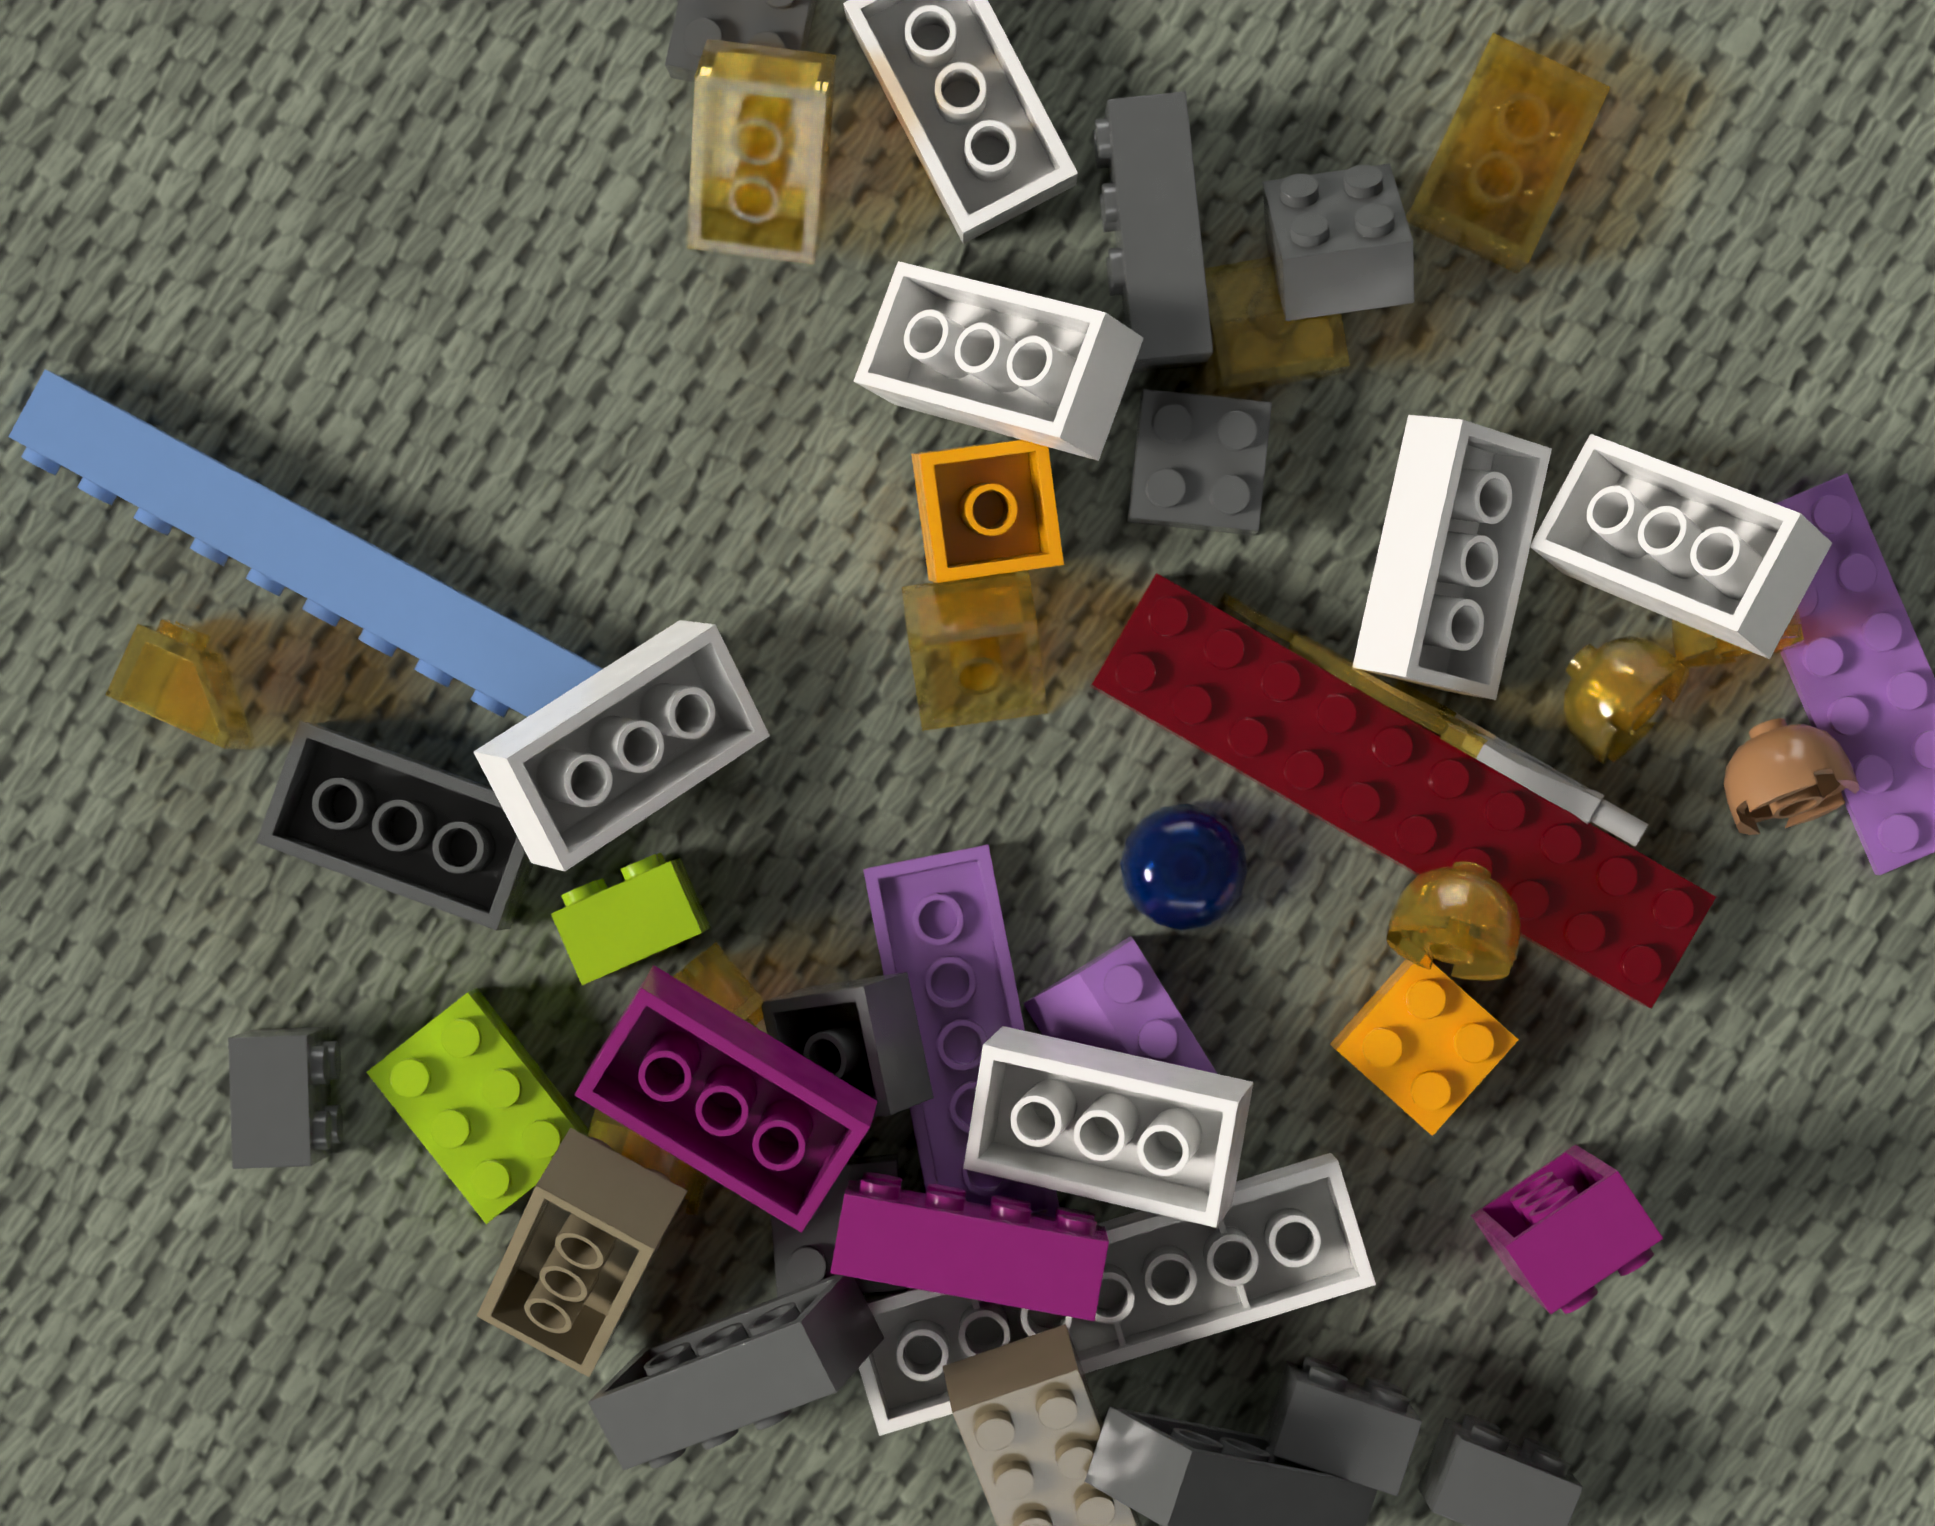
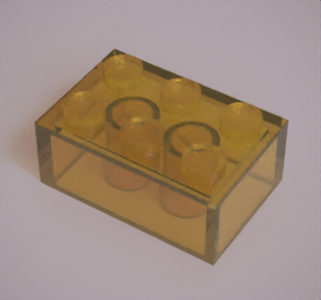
[1405,33,1611,274]
[687,39,837,264]

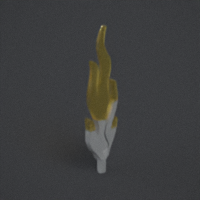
[1220,592,1649,847]

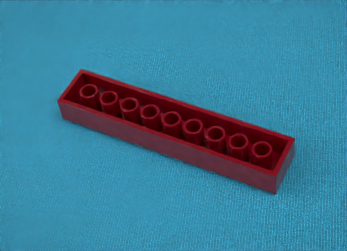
[1090,573,1716,1009]

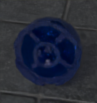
[1120,803,1248,931]

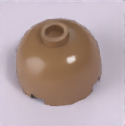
[1724,718,1860,835]

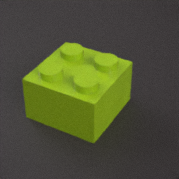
[551,852,711,985]

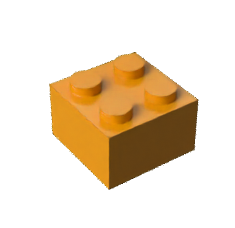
[911,439,1064,583]
[1329,950,1519,1136]

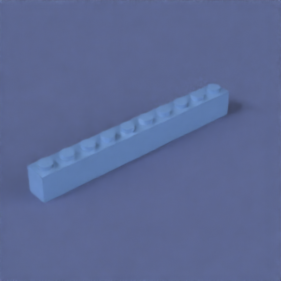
[8,369,603,717]

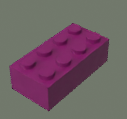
[575,965,878,1233]
[1470,1144,1663,1314]
[830,1172,1109,1321]

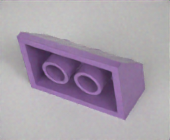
[1023,936,1217,1074]

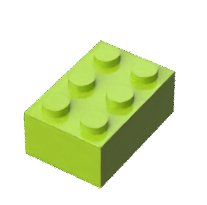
[366,988,595,1224]

